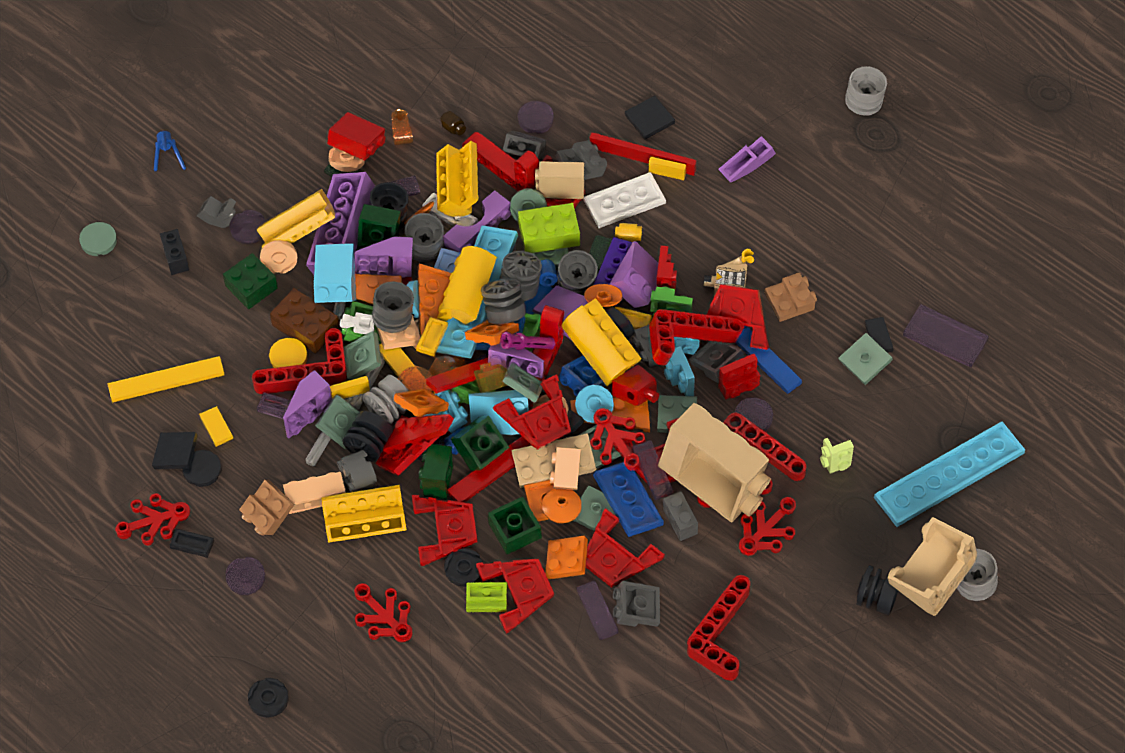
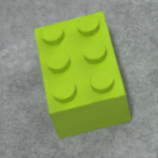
[518,203,580,253]

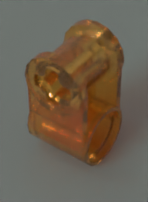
[391,109,413,145]

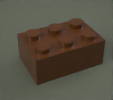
[270,288,340,354]

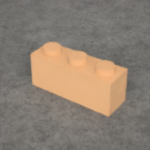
[283,472,346,514]

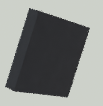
[625,95,675,139]
[152,432,198,469]

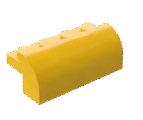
[436,141,478,217]
[257,189,335,248]
[437,246,497,325]
[561,298,642,386]
[321,485,406,543]

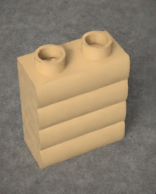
[658,403,771,523]

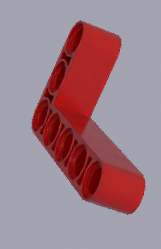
[462,132,539,191]
[528,305,564,408]
[649,309,744,366]
[252,328,347,394]
[723,413,806,481]
[687,575,750,681]

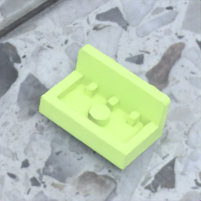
[820,438,854,473]

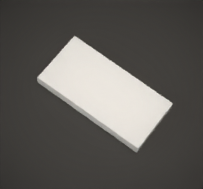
[584,172,666,228]

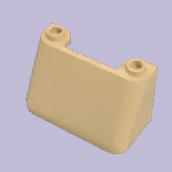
[888,517,977,616]

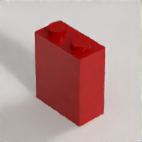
[327,112,386,161]

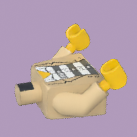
[703,249,754,296]

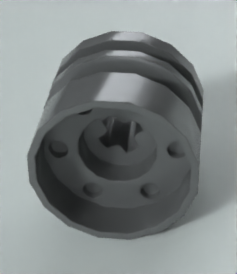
[405,213,444,262]
[557,250,598,295]
[500,251,542,301]
[481,279,526,324]
[372,281,414,333]

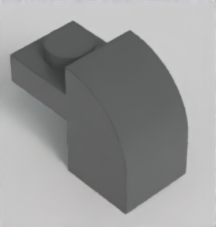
[197,196,236,228]

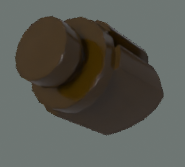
[440,111,466,135]

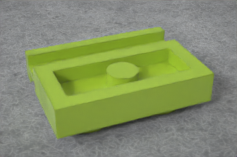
[466,582,507,612]

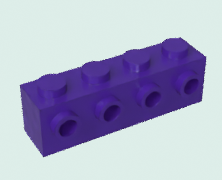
[594,237,633,308]

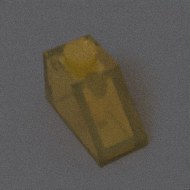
[474,362,508,393]

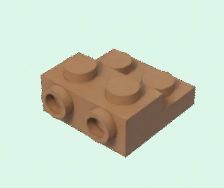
[764,272,817,322]
[239,480,295,536]

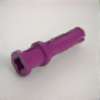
[500,332,555,350]

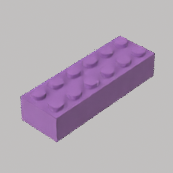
[306,172,375,275]

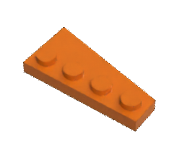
[418,263,451,337]
[355,274,402,305]
[570,398,650,433]

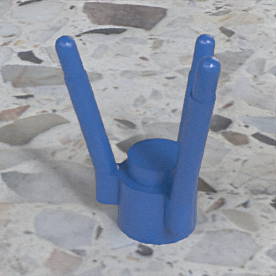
[154,131,186,171]

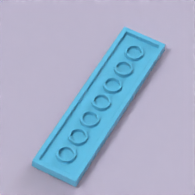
[436,226,518,359]
[874,422,1025,527]

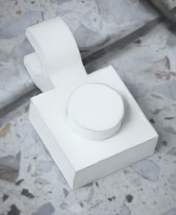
[340,312,374,335]

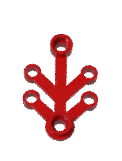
[590,408,646,471]
[115,493,190,546]
[739,497,796,556]
[354,583,413,642]

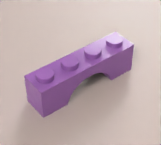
[443,190,511,253]

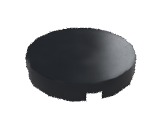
[183,450,222,487]
[444,548,483,587]
[248,678,289,718]

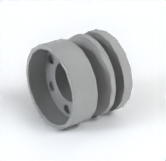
[845,67,887,115]
[363,375,408,425]
[957,548,998,601]

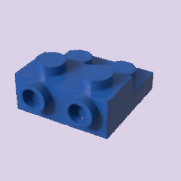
[559,356,605,397]

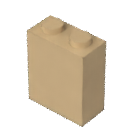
[535,162,584,199]

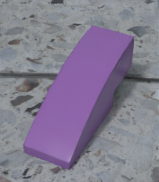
[718,136,776,183]

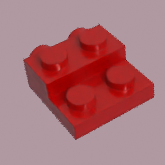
[657,246,677,292]
[719,353,760,400]

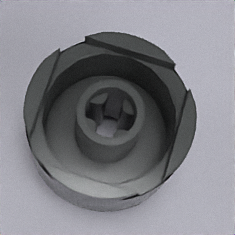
[337,450,377,493]

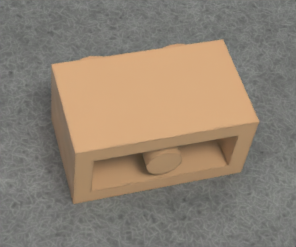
[550,447,581,490]

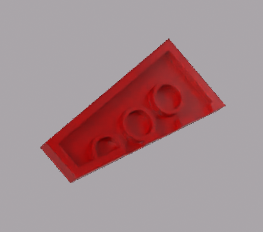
[383,414,454,454]

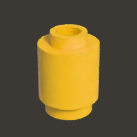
[615,223,642,242]

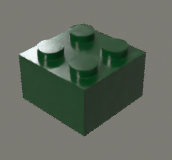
[357,204,401,248]
[223,253,278,310]
[450,416,509,471]
[419,444,454,500]
[488,496,542,555]

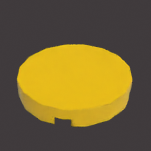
[269,338,308,368]

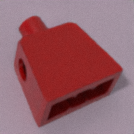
[612,365,659,406]

